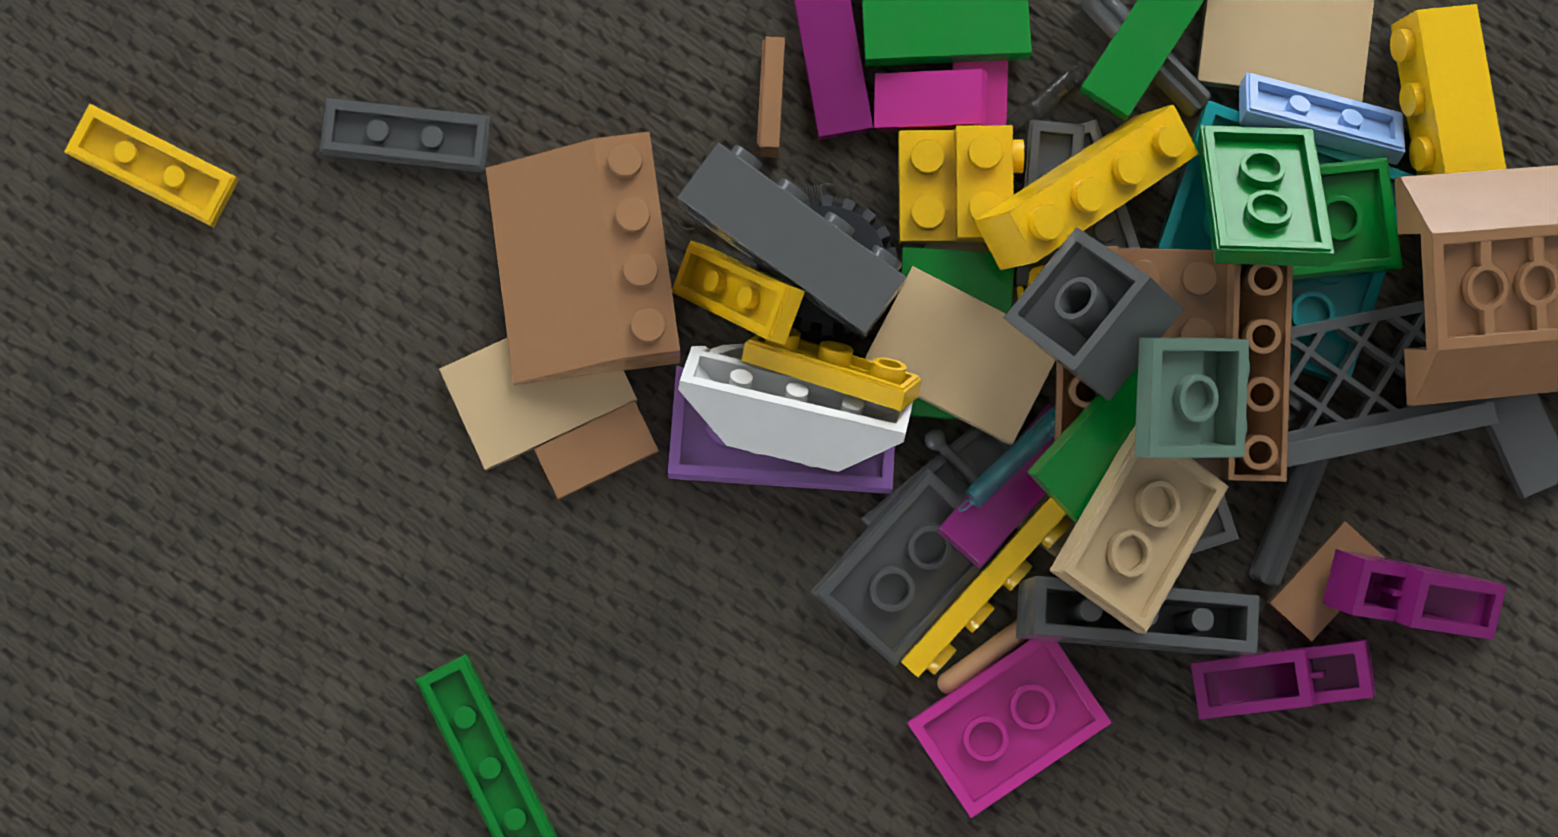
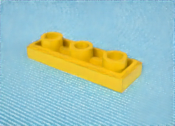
[741,328,922,411]

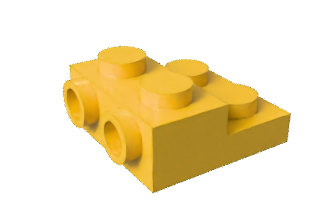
[898,125,1024,244]

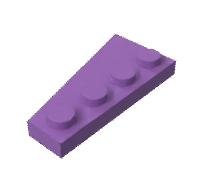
[668,365,895,494]

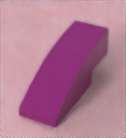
[1322,549,1507,640]
[1191,639,1377,720]

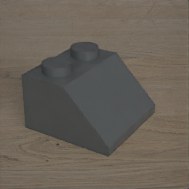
[1003,227,1184,401]

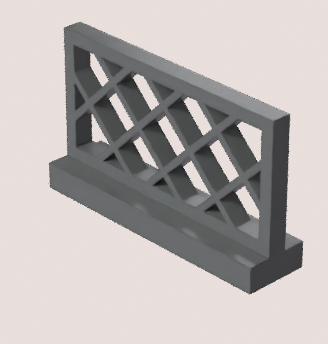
[1287,300,1499,467]

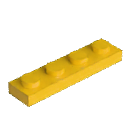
[901,496,1071,677]

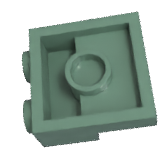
[1135,337,1250,458]

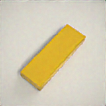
[64,104,239,228]
[672,241,805,345]

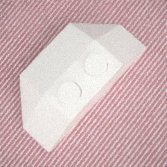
[678,344,913,472]

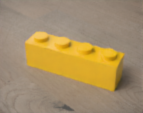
[1390,4,1506,176]
[974,104,1199,270]

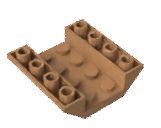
[1395,165,1558,406]
[1055,246,1293,482]

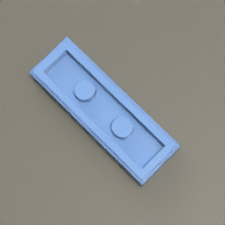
[1239,72,1405,165]

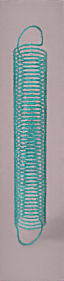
[959,405,1056,512]

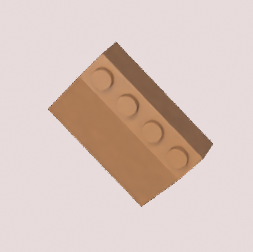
[486,131,680,385]

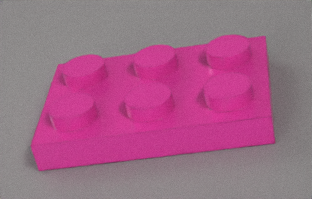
[907,639,1112,818]

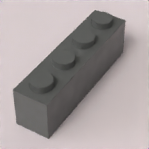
[677,142,906,340]
[1016,576,1259,657]

